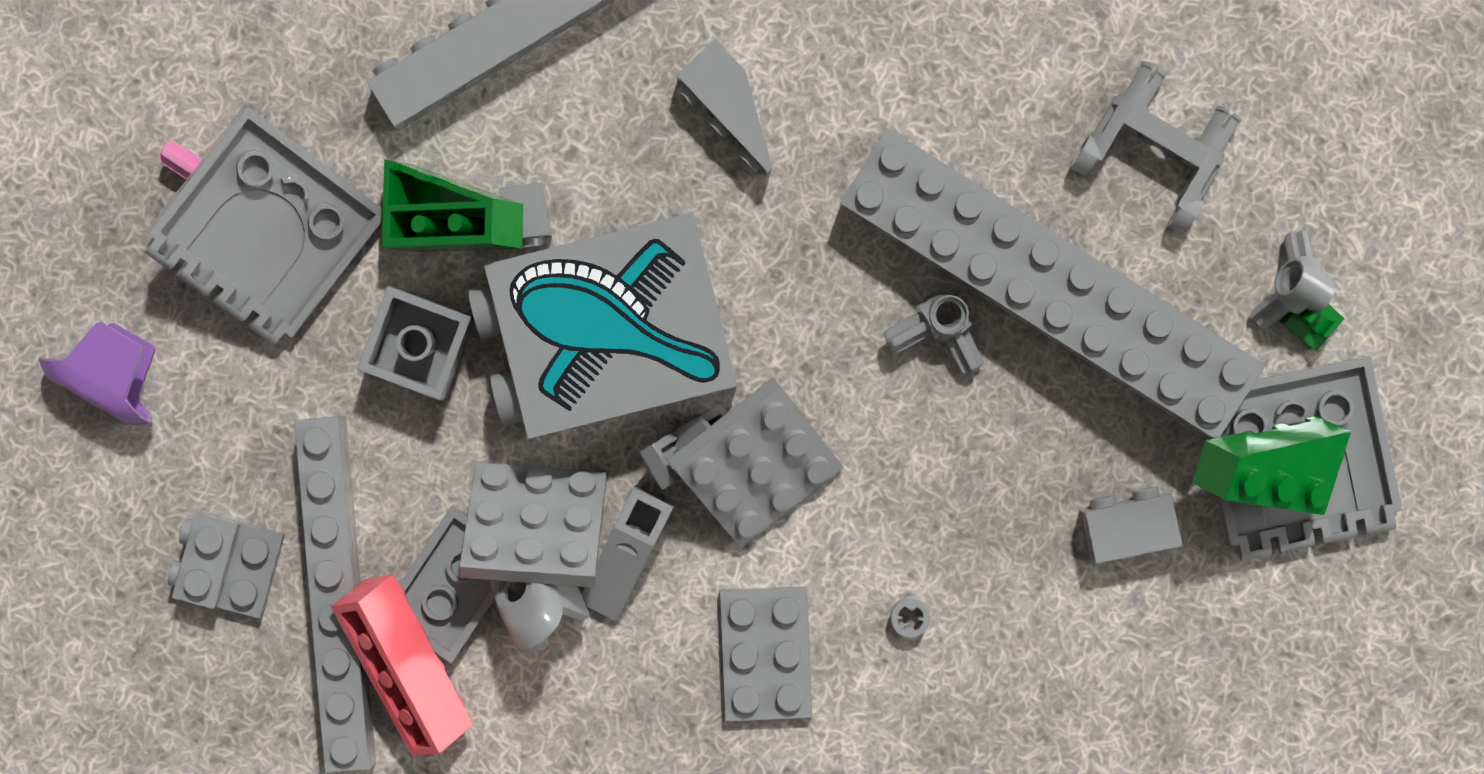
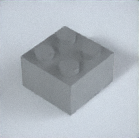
[357,286,475,400]

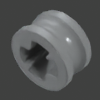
[890,597,930,638]

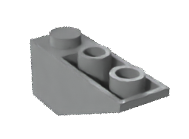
[677,39,772,174]
[581,485,675,622]

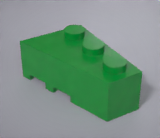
[382,159,523,252]
[1192,416,1352,515]

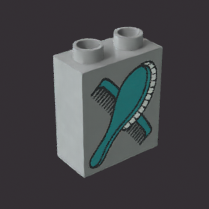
[469,212,737,439]

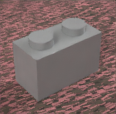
[1080,486,1183,564]

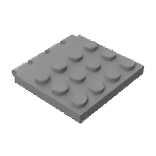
[143,104,383,345]
[1206,356,1403,561]

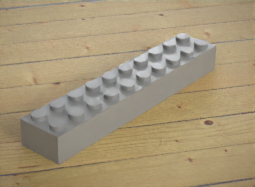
[840,128,1266,440]

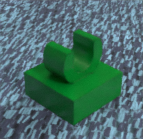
[1279,304,1345,351]

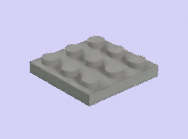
[668,377,844,548]
[459,463,606,587]

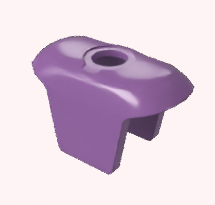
[39,322,156,425]

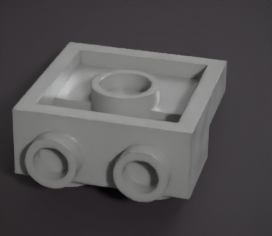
[167,511,285,619]

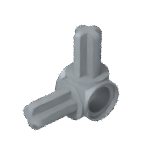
[1251,231,1335,329]
[884,291,983,374]

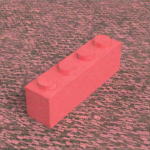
[330,574,473,756]

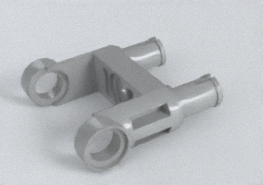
[1070,61,1242,235]

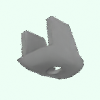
[489,580,590,652]

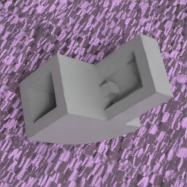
[640,404,726,490]

